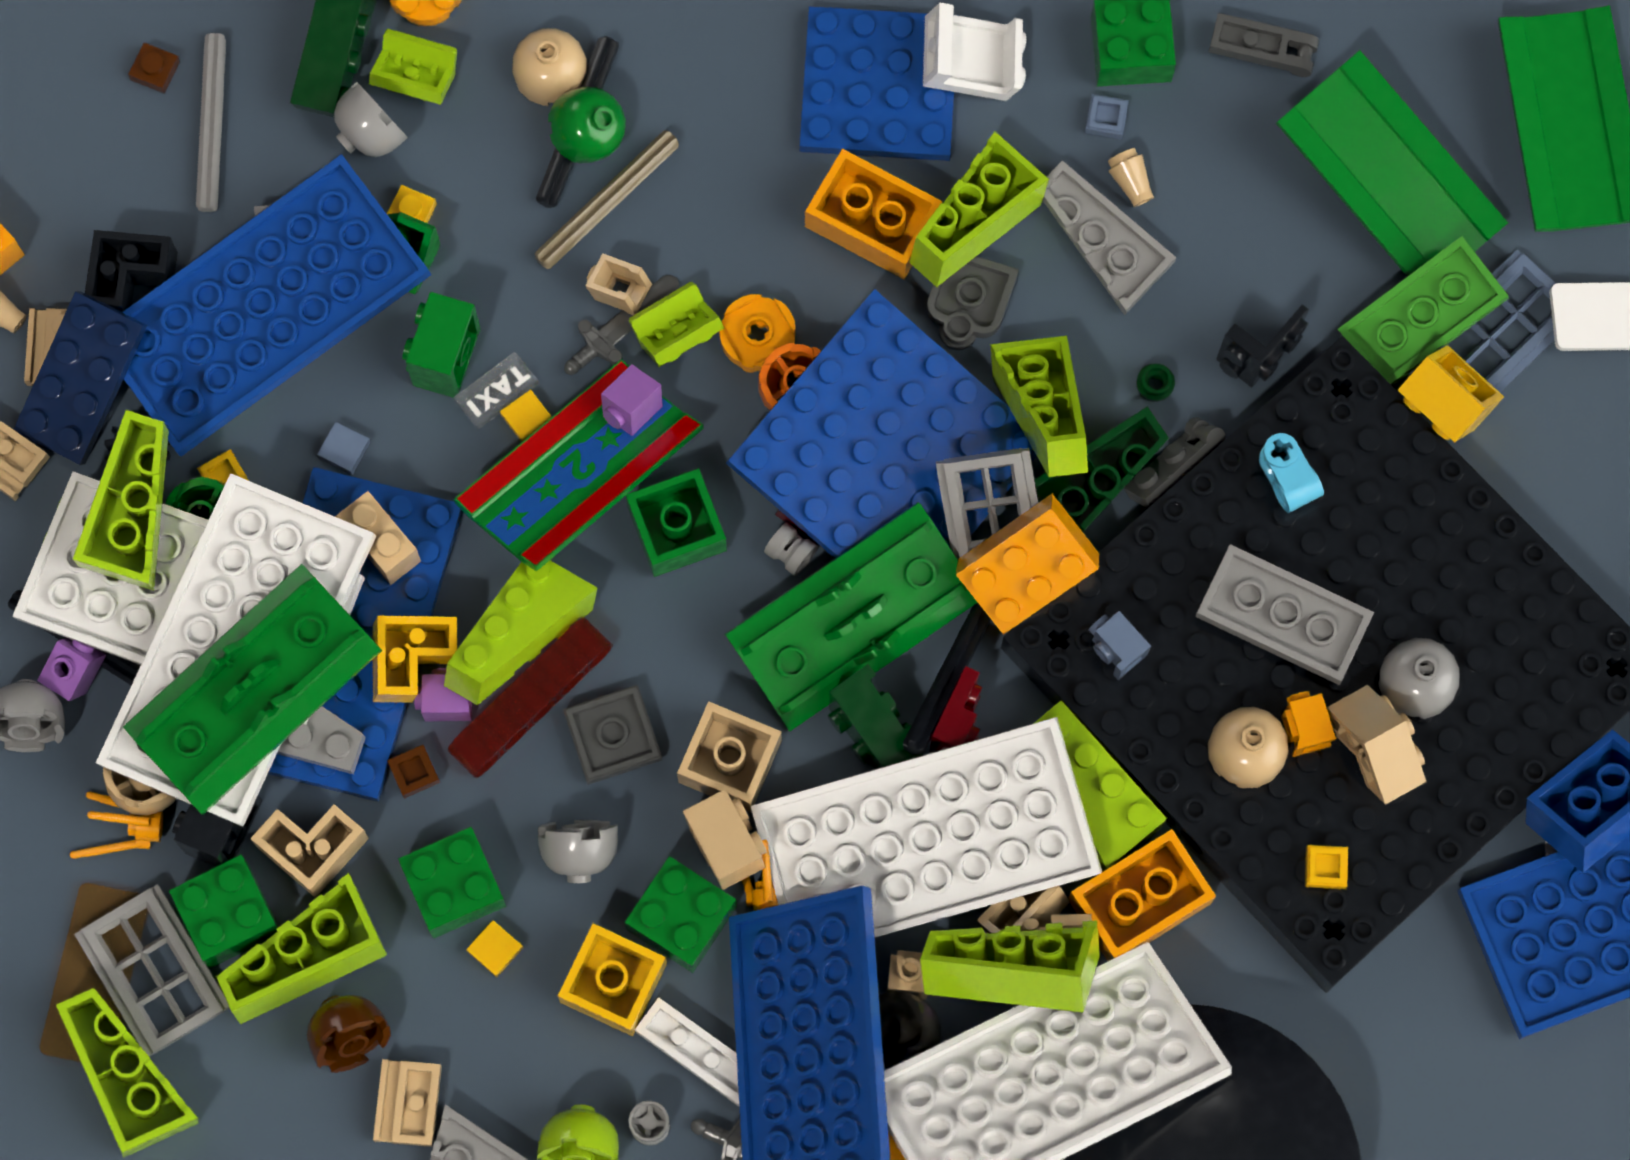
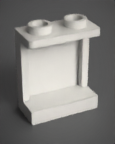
[923,3,1026,101]

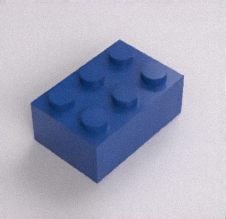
[1525,729,1630,873]

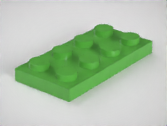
[1338,236,1509,386]

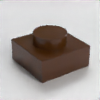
[128,42,180,94]
[387,745,440,799]

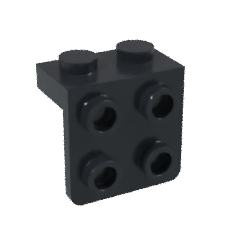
[1216,305,1309,388]

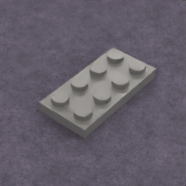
[1195,544,1374,685]

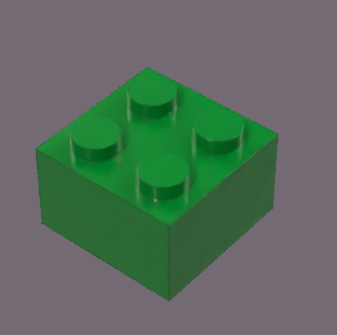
[1091,0,1176,87]
[402,292,481,399]
[626,468,727,577]
[398,826,507,939]
[169,854,279,969]
[625,856,737,973]

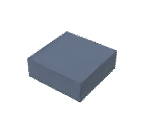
[1085,94,1129,140]
[317,422,371,475]

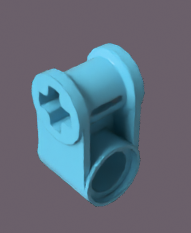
[1259,433,1324,513]

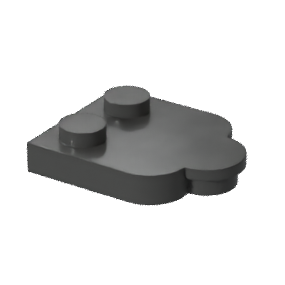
[927,256,1019,350]

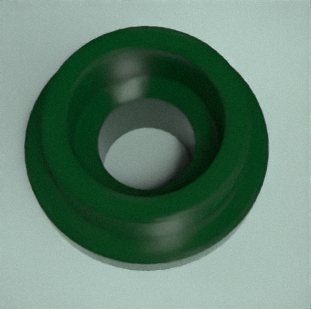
[1136,363,1175,402]

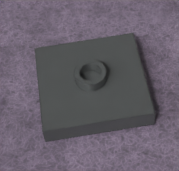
[563,685,663,785]

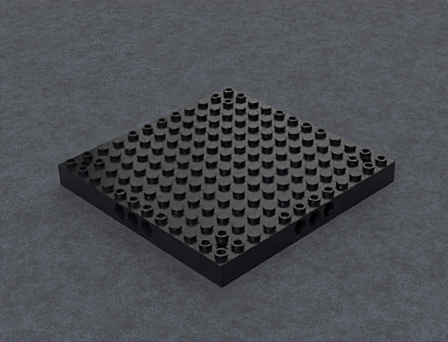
[1001,336,1630,993]

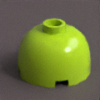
[537,1104,619,1160]

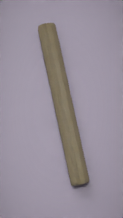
[535,130,679,269]

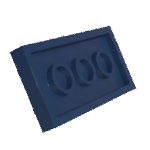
[13,291,148,465]

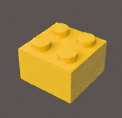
[1398,345,1504,443]
[558,923,667,1037]

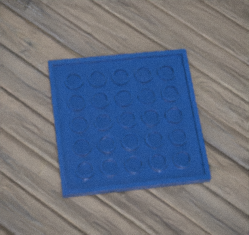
[726,289,1036,558]

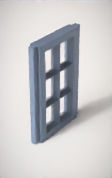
[1446,250,1556,393]

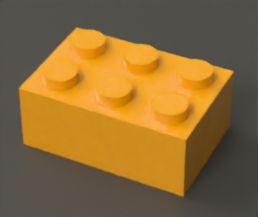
[805,148,943,280]
[956,493,1099,635]
[1068,829,1216,961]

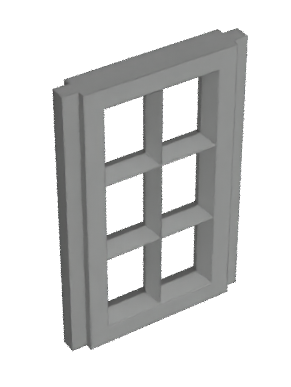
[936,448,1039,560]
[74,884,230,1057]

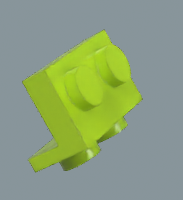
[369,29,457,105]
[629,282,724,367]

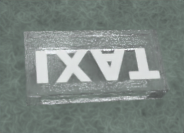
[454,351,539,430]

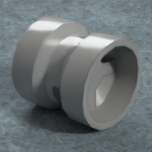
[764,522,818,576]
[629,1101,670,1146]

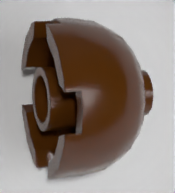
[307,995,391,1073]

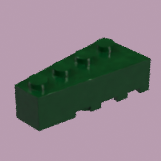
[290,0,377,117]
[1035,406,1169,532]
[827,664,930,770]

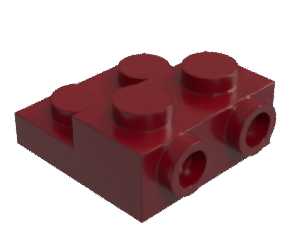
[929,666,983,754]

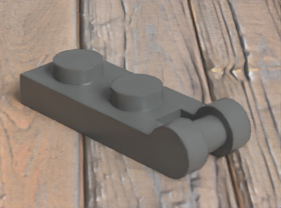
[1209,13,1319,77]
[1124,417,1226,508]

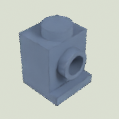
[1089,611,1151,680]

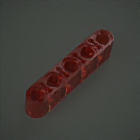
[447,617,613,778]

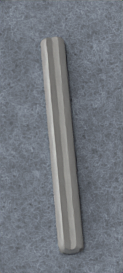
[196,33,226,212]

